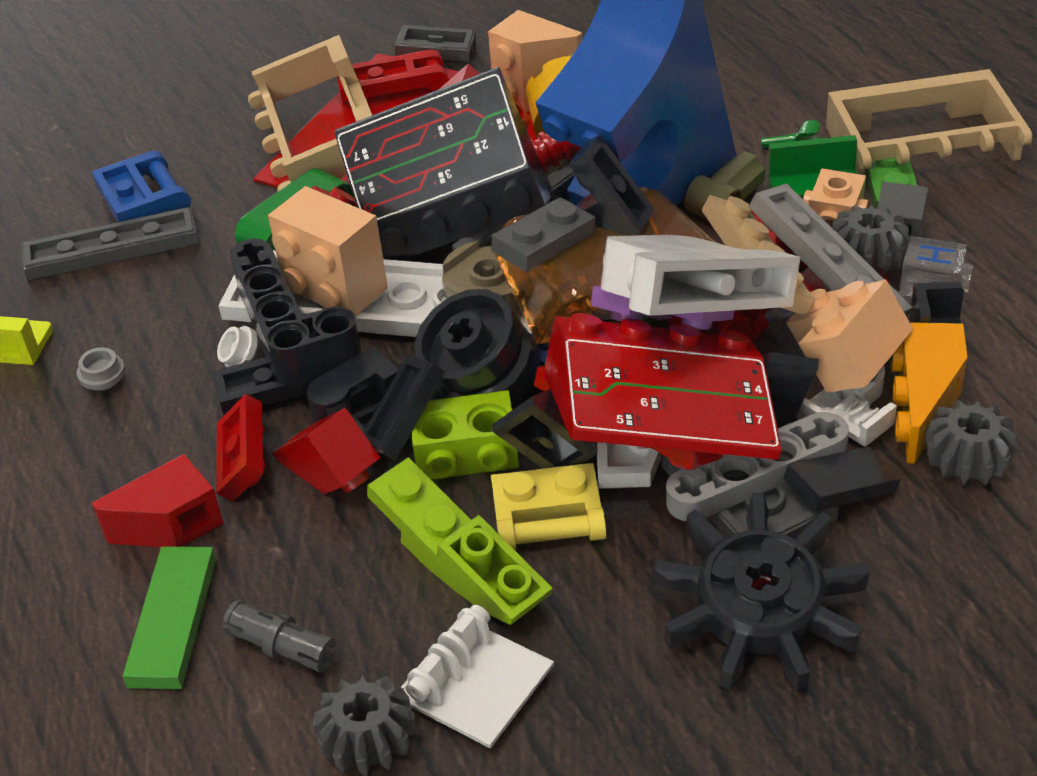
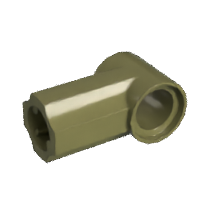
[684,151,765,219]

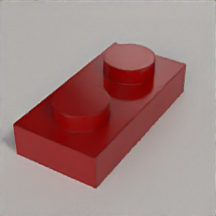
[216,394,265,502]

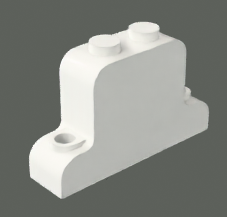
[601,235,800,316]

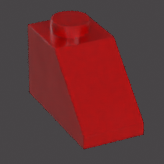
[272,407,381,494]

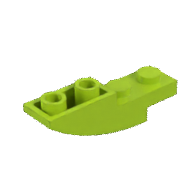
[367,457,553,625]

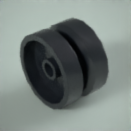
[414,289,541,405]

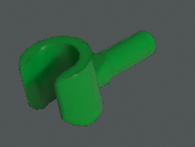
[761,120,822,148]

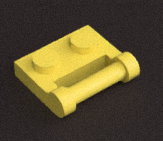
[491,463,606,550]

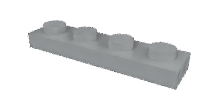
[749,183,913,317]

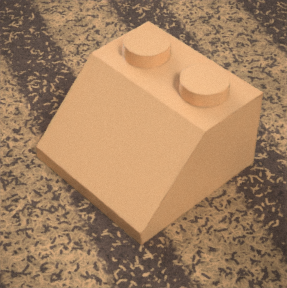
[488,10,583,112]

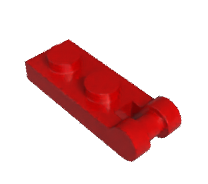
[336,50,449,103]

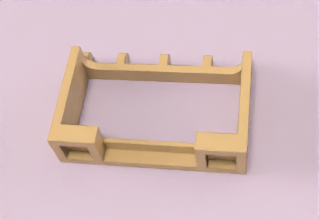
[248,35,372,191]
[826,69,1032,175]

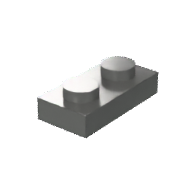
[491,197,596,272]

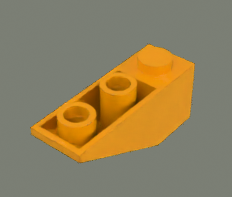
[890,322,967,464]

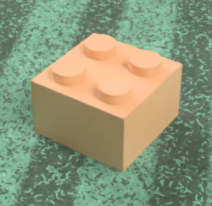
[268,186,388,317]

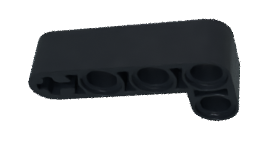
[230,238,362,386]

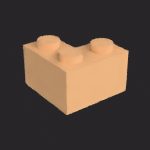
[786,280,913,393]

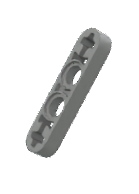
[666,412,849,521]

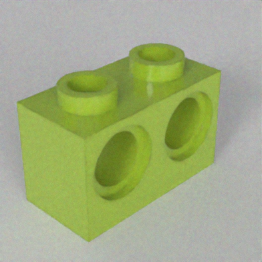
[412,390,519,479]

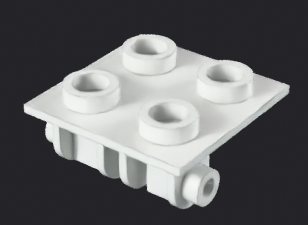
[401,605,554,749]

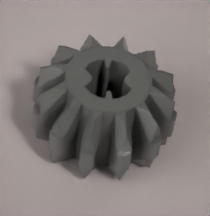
[832,205,910,275]
[925,399,1018,486]
[313,672,416,776]

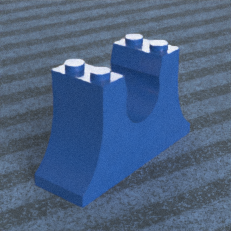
[535,0,737,236]

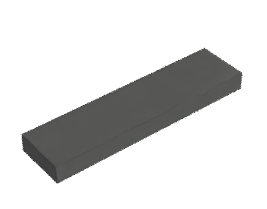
[21,207,199,281]

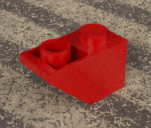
[91,454,223,547]

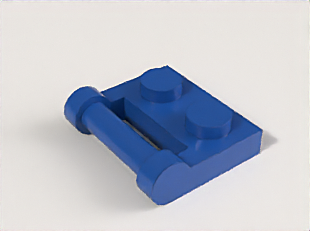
[91,151,191,222]

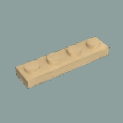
[702,195,815,315]

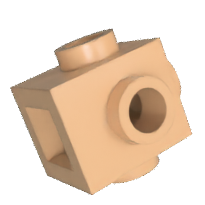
[803,169,870,228]

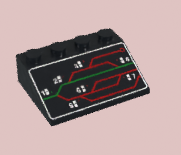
[334,67,552,261]

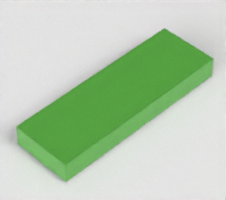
[122,547,216,689]

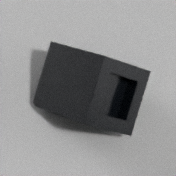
[909,282,966,341]

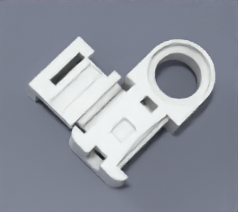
[796,366,897,447]

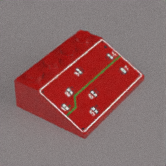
[544,313,781,460]

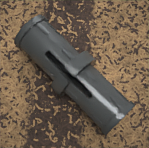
[222,600,337,673]

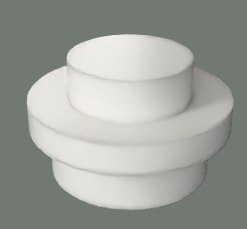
[217,326,260,367]

